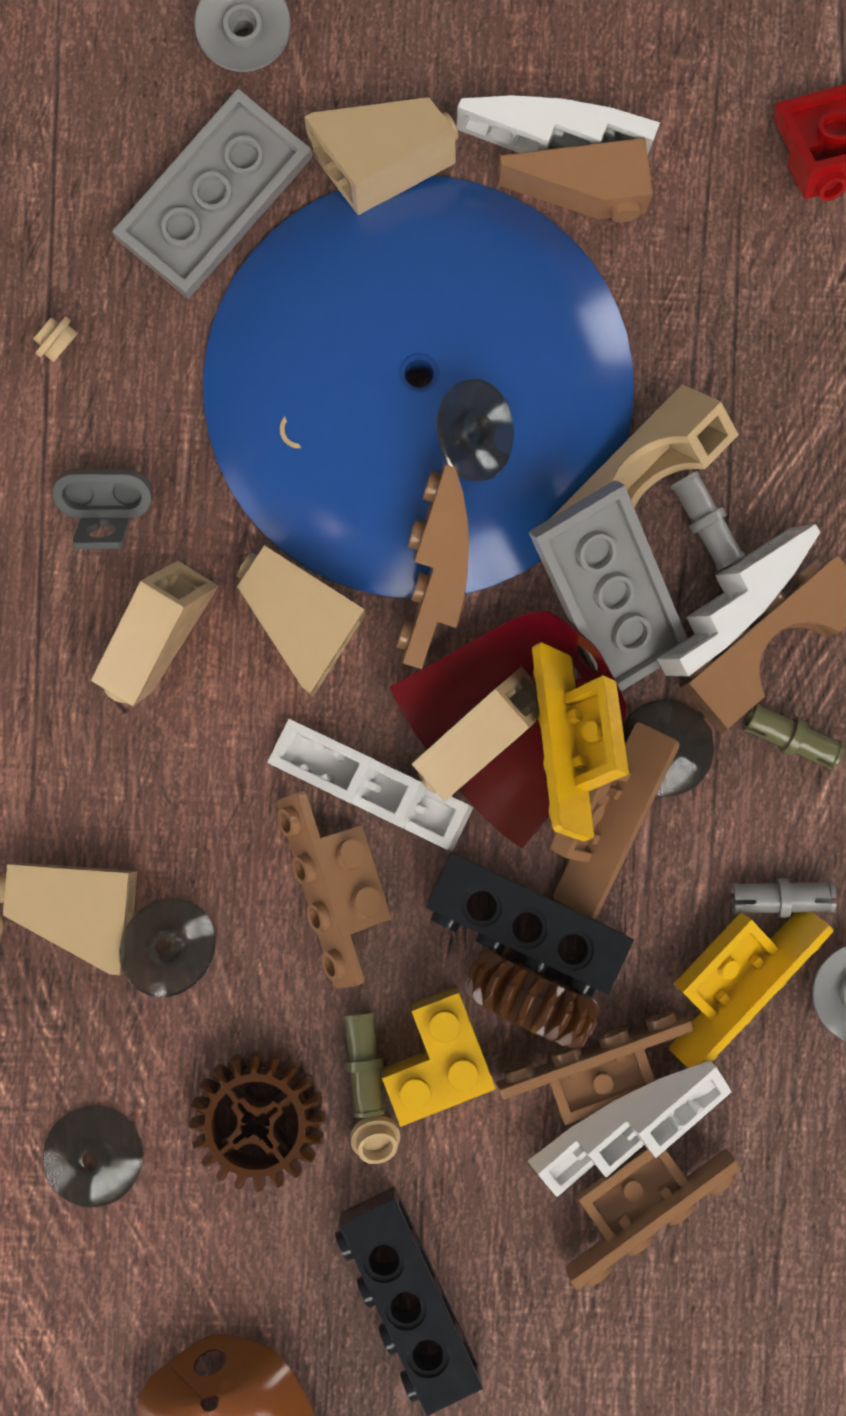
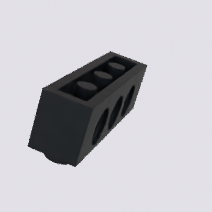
[425,851,634,997]
[335,1186,483,1416]

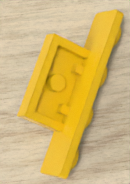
[532,642,629,842]
[669,912,833,1068]

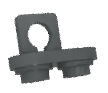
[53,469,153,549]

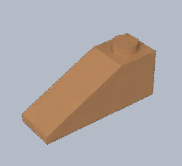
[497,138,653,222]

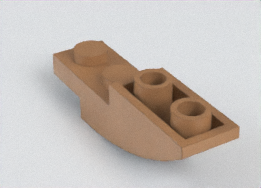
[396,463,469,669]

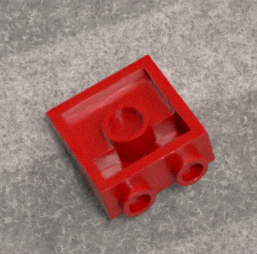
[773,84,846,201]

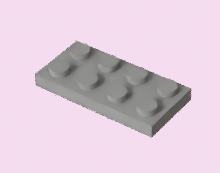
[112,89,312,299]
[529,480,688,691]

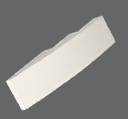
[456,95,660,156]
[657,524,820,676]
[267,719,473,852]
[528,1061,732,1197]

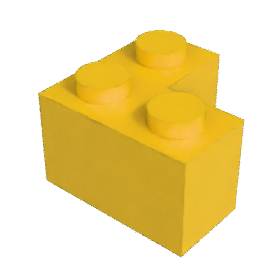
[382,986,496,1127]

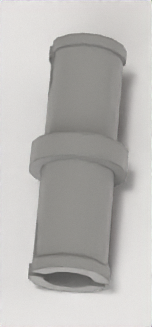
[670,471,745,571]
[731,878,836,918]

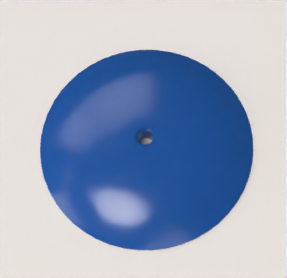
[203,176,634,599]

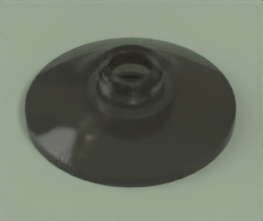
[437,379,514,482]
[623,699,714,797]
[119,898,216,997]
[43,1105,144,1207]

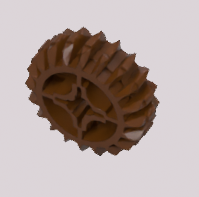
[464,949,601,1048]
[189,1050,326,1192]

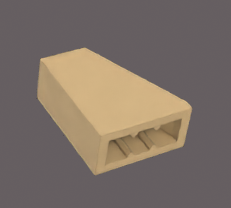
[304,97,458,215]
[237,545,366,697]
[91,560,219,707]
[412,666,539,801]
[0,863,138,975]

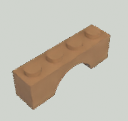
[680,555,846,731]

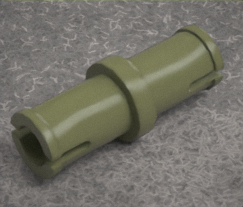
[742,703,846,771]
[343,1012,386,1118]

